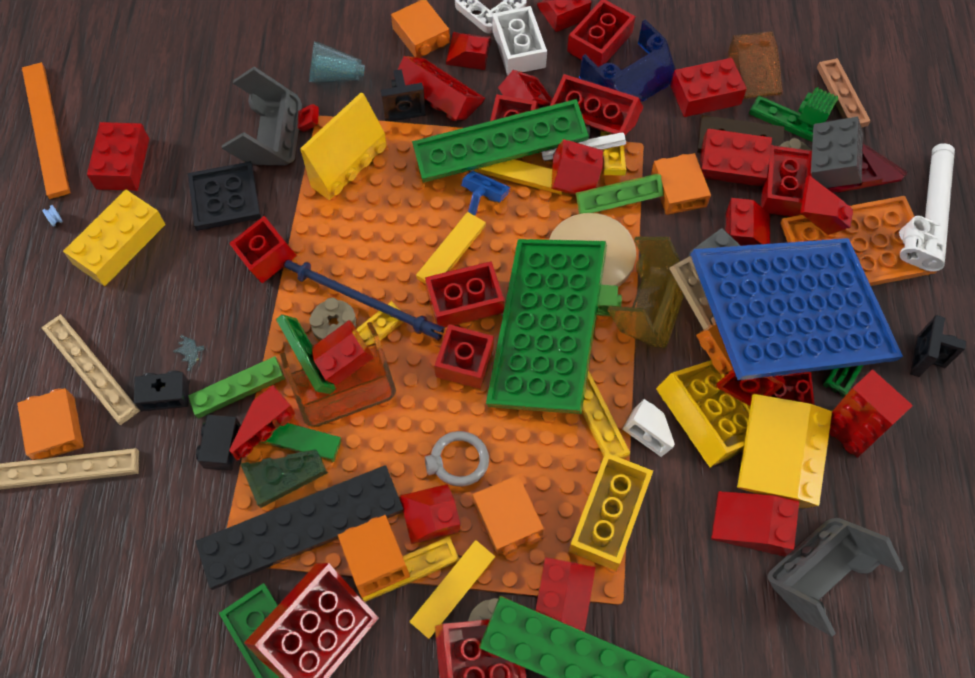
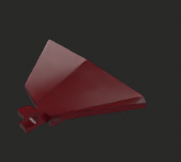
[827,143,908,192]

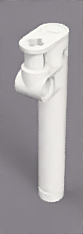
[899,144,955,271]

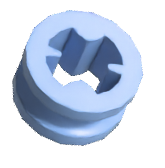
[42,205,63,227]

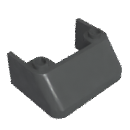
[222,67,302,166]
[768,518,904,637]

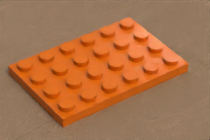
[780,196,937,286]

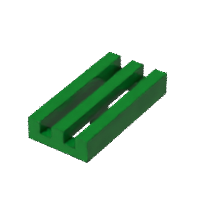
[823,365,864,398]

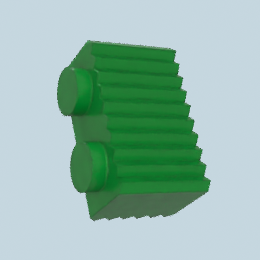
[798,87,838,127]

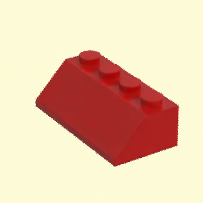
[398,56,485,121]
[550,74,643,135]

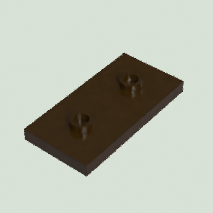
[697,115,784,153]

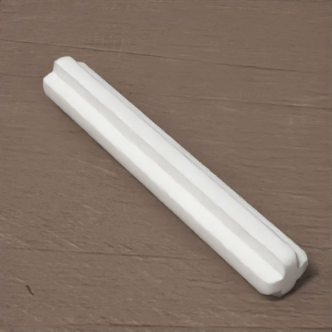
[542,133,626,161]

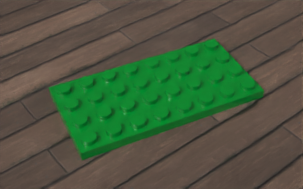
[486,239,607,414]

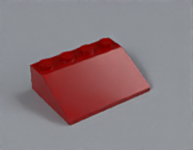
[244,563,379,678]
[435,619,526,678]

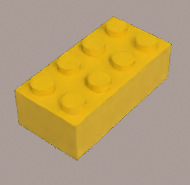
[63,189,166,287]
[568,453,653,571]

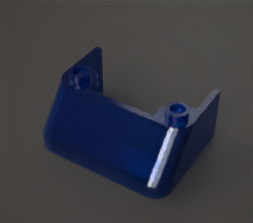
[580,19,676,102]

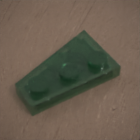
[241,449,328,508]

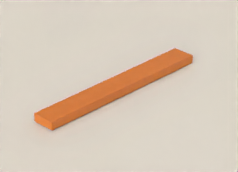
[22,62,71,199]

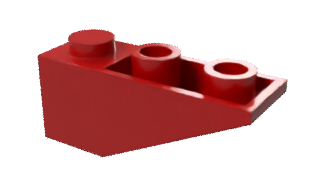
[229,385,295,460]

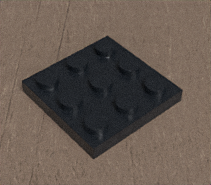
[188,161,261,231]

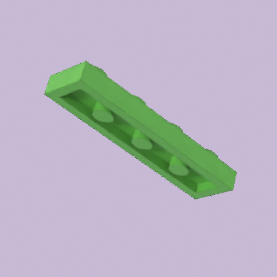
[576,174,664,214]
[188,356,285,419]

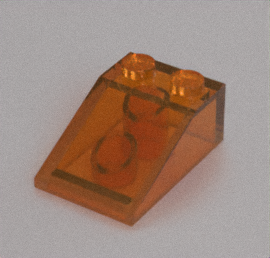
[728,31,783,99]

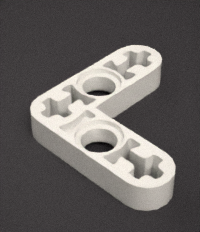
[455,0,527,34]

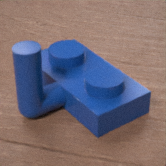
[461,170,510,215]

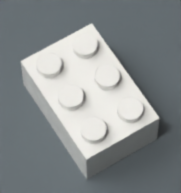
[492,6,547,75]

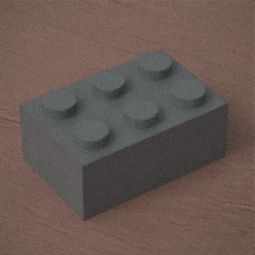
[811,116,863,188]

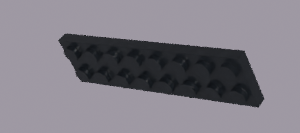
[195,465,404,590]

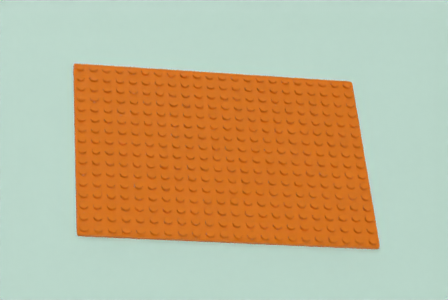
[227,116,644,605]

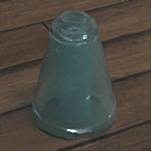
[309,41,365,83]

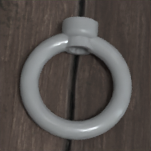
[425,431,489,487]

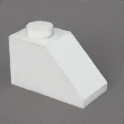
[622,399,675,457]

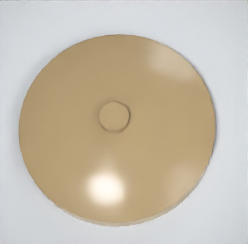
[549,213,636,287]

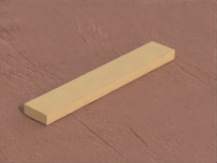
[41,314,140,426]
[0,448,139,490]

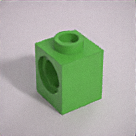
[597,285,622,316]

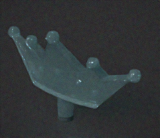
[173,335,205,371]

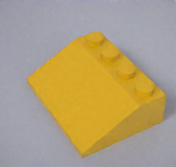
[300,93,387,200]
[656,360,750,467]
[737,394,832,509]

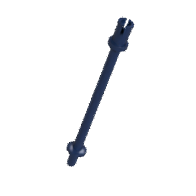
[284,260,445,341]

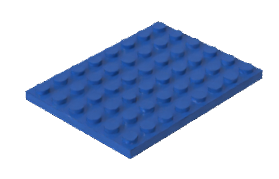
[690,238,903,380]

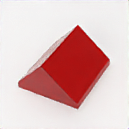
[716,369,785,407]

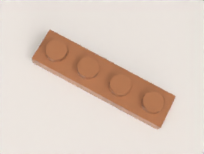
[817,58,870,128]

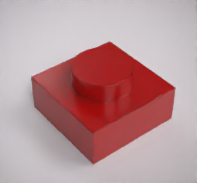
[297,104,319,132]

